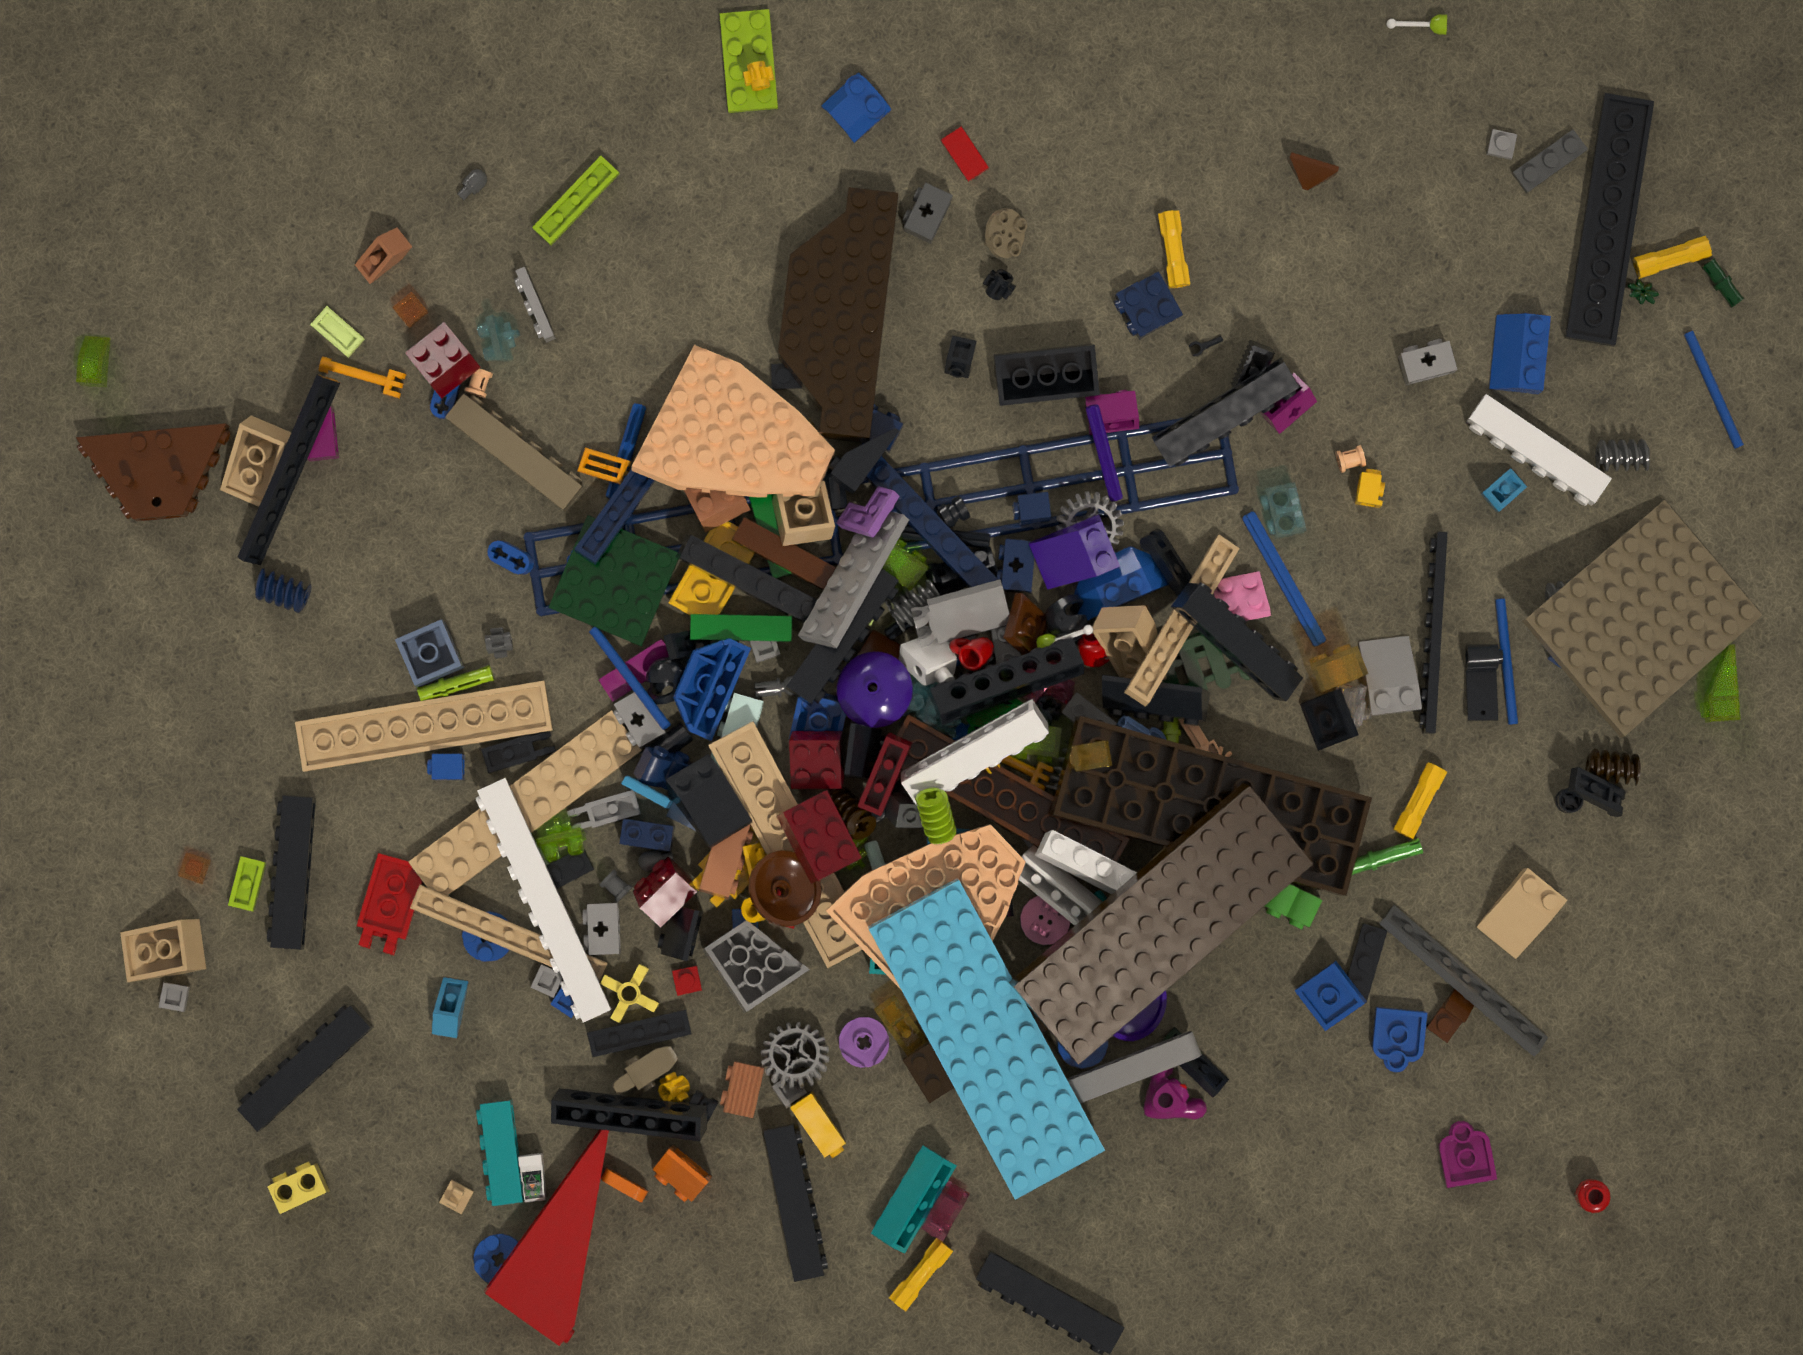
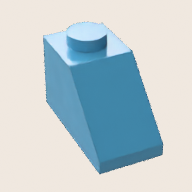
[432,977,468,1038]

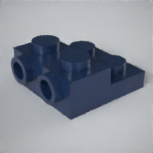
[1113,271,1183,340]

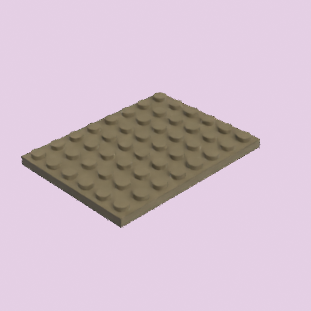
[1522,500,1762,738]

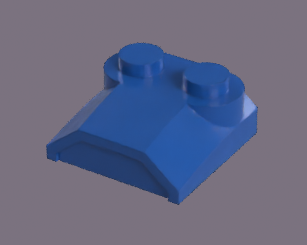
[821,72,891,143]
[789,694,846,739]

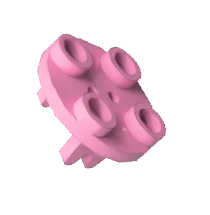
[1020,896,1071,945]

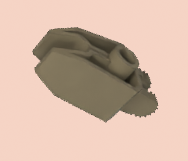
[612,1046,678,1095]

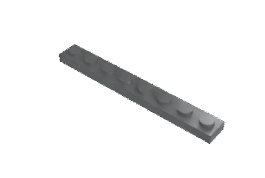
[1379,905,1548,1056]

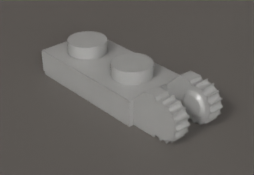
[567,790,641,832]

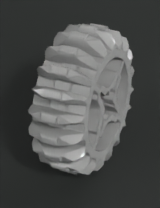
[1056,492,1124,545]
[761,1022,830,1091]

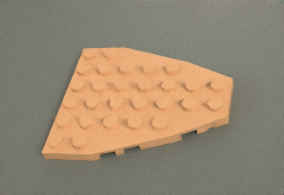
[632,345,835,497]
[826,824,1026,991]

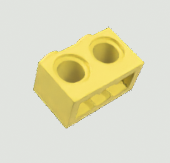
[267,1162,330,1214]

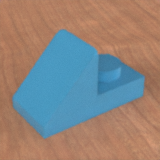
[1481,468,1527,513]

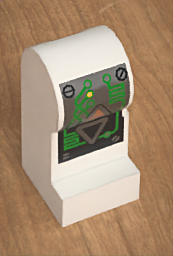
[518,1153,546,1203]

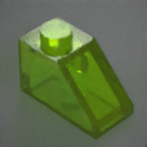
[76,336,111,388]

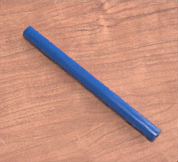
[1684,331,1744,449]
[1495,599,1518,725]
[589,627,671,730]

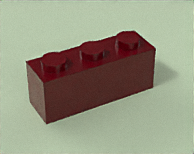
[858,733,913,816]

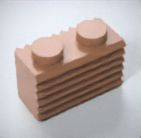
[720,1061,765,1118]

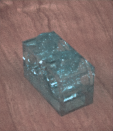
[1261,482,1307,540]

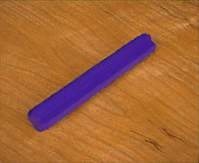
[1086,404,1123,502]

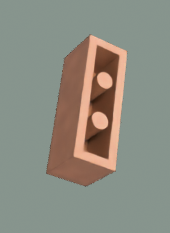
[699,824,753,899]

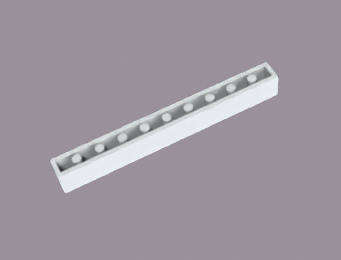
[476,778,611,1023]

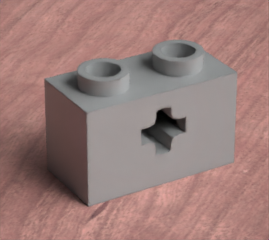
[1398,339,1457,385]
[613,692,666,749]
[583,903,621,955]

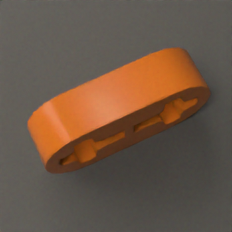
[601,1168,649,1203]

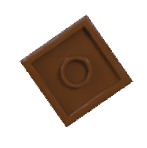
[1003,593,1047,655]

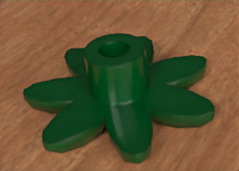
[1627,279,1659,304]

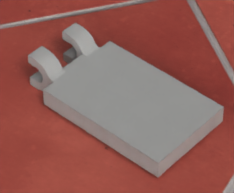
[911,579,1009,647]

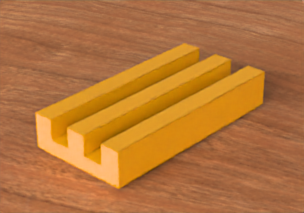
[577,447,632,485]

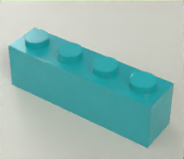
[476,1100,525,1206]
[871,1145,957,1254]

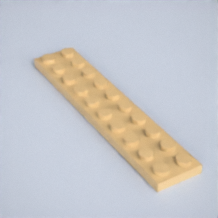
[295,681,553,772]
[409,710,642,896]
[708,721,863,968]

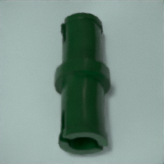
[1701,258,1744,308]

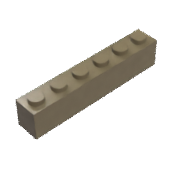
[445,394,584,512]

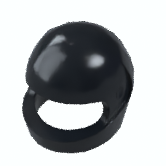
[1045,594,1088,642]
[646,657,685,705]

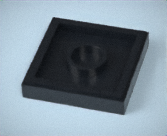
[1300,688,1359,751]

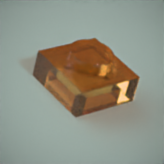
[392,292,429,328]
[178,852,211,884]

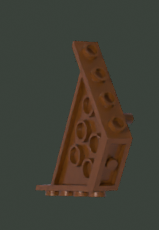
[75,423,231,522]

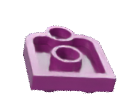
[1439,1121,1497,1188]

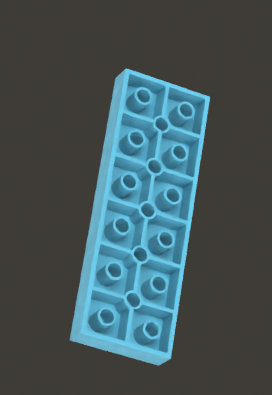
[868,878,1105,1200]

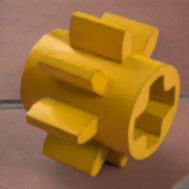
[743,61,774,91]
[658,1072,690,1103]

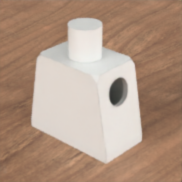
[899,638,957,686]

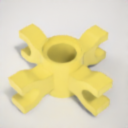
[600,964,659,1023]

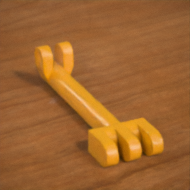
[318,356,406,399]
[1001,755,1054,791]

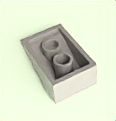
[1359,636,1422,717]

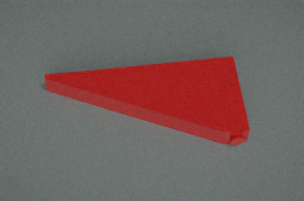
[484,1129,609,1346]

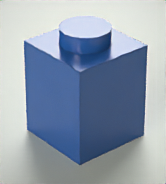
[427,754,465,780]

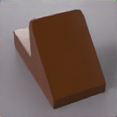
[1426,988,1474,1043]

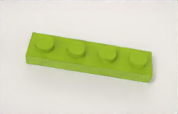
[532,156,620,246]

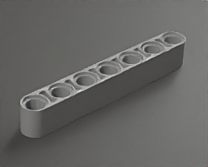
[1067,1031,1202,1103]

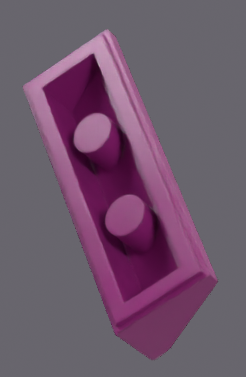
[598,639,669,702]

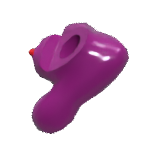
[1144,1067,1207,1120]

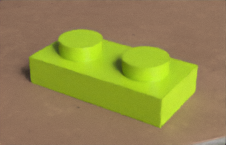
[228,856,267,912]

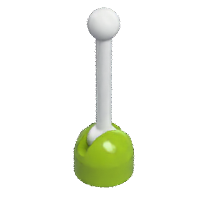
[1386,14,1447,35]
[1037,625,1093,648]

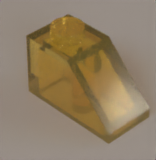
[874,994,927,1055]

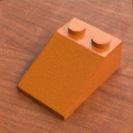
[653,1145,712,1202]

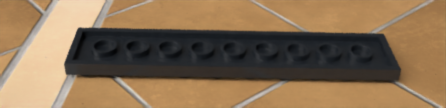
[1565,93,1654,347]

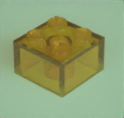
[1305,644,1368,695]

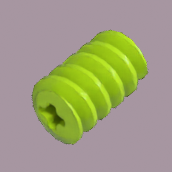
[915,788,957,844]

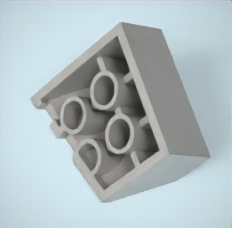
[703,921,810,1013]

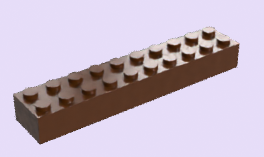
[896,715,1129,862]

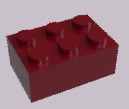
[776,790,862,884]

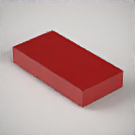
[941,126,989,182]

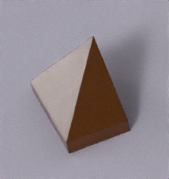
[1288,152,1339,190]

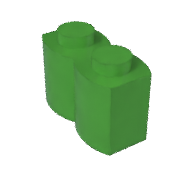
[1264,884,1322,930]

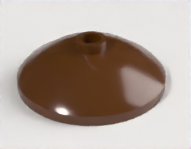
[749,850,821,927]

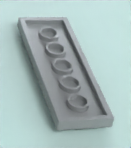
[798,512,909,648]

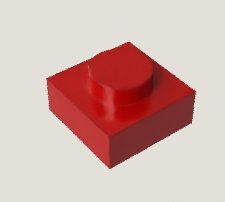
[672,966,702,996]

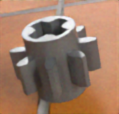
[485,627,513,659]

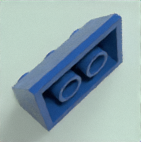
[1489,313,1551,394]

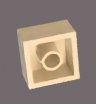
[772,481,835,546]

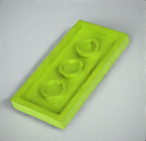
[720,9,778,113]

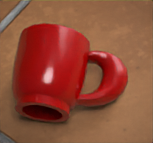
[949,637,994,671]

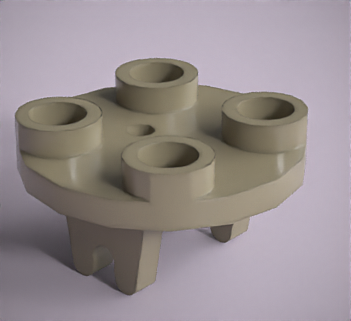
[984,208,1027,258]

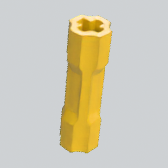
[1158,210,1190,288]
[1632,236,1712,279]
[1393,762,1447,839]
[889,1237,954,1312]

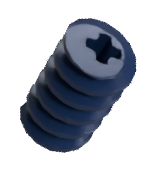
[255,568,312,613]

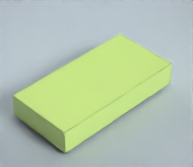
[310,306,365,358]

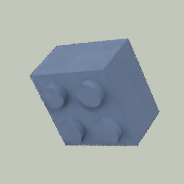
[395,619,465,687]

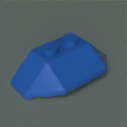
[1073,546,1169,621]
[673,638,751,741]

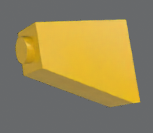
[790,1092,846,1158]

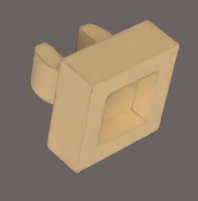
[439,1180,474,1214]

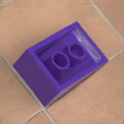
[1029,514,1120,589]

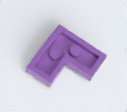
[837,486,900,538]

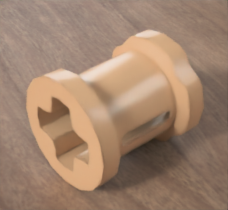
[464,369,493,398]
[1335,445,1366,473]

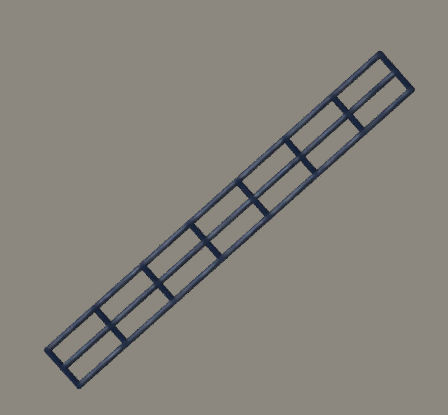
[523,418,1239,617]

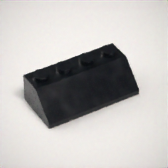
[993,343,1100,406]
[1102,675,1210,726]

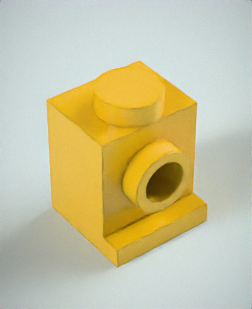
[1355,469,1385,508]

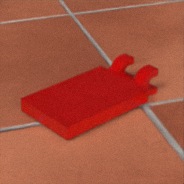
[356,853,423,956]

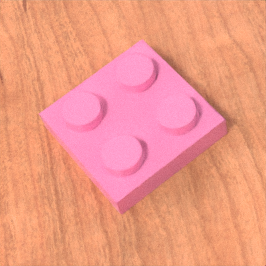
[1213,571,1271,621]

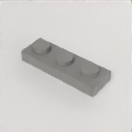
[514,267,556,343]

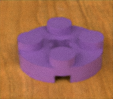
[839,1017,889,1068]

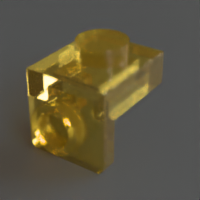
[1070,740,1112,772]

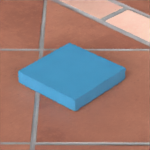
[621,776,673,809]

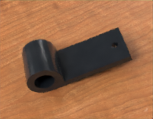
[1465,644,1503,721]

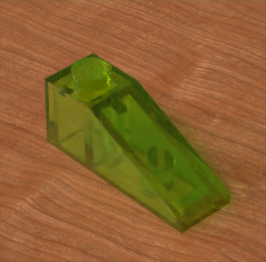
[1700,644,1741,723]

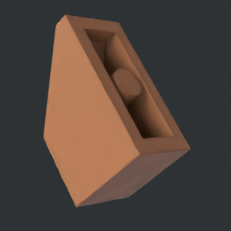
[355,228,412,284]

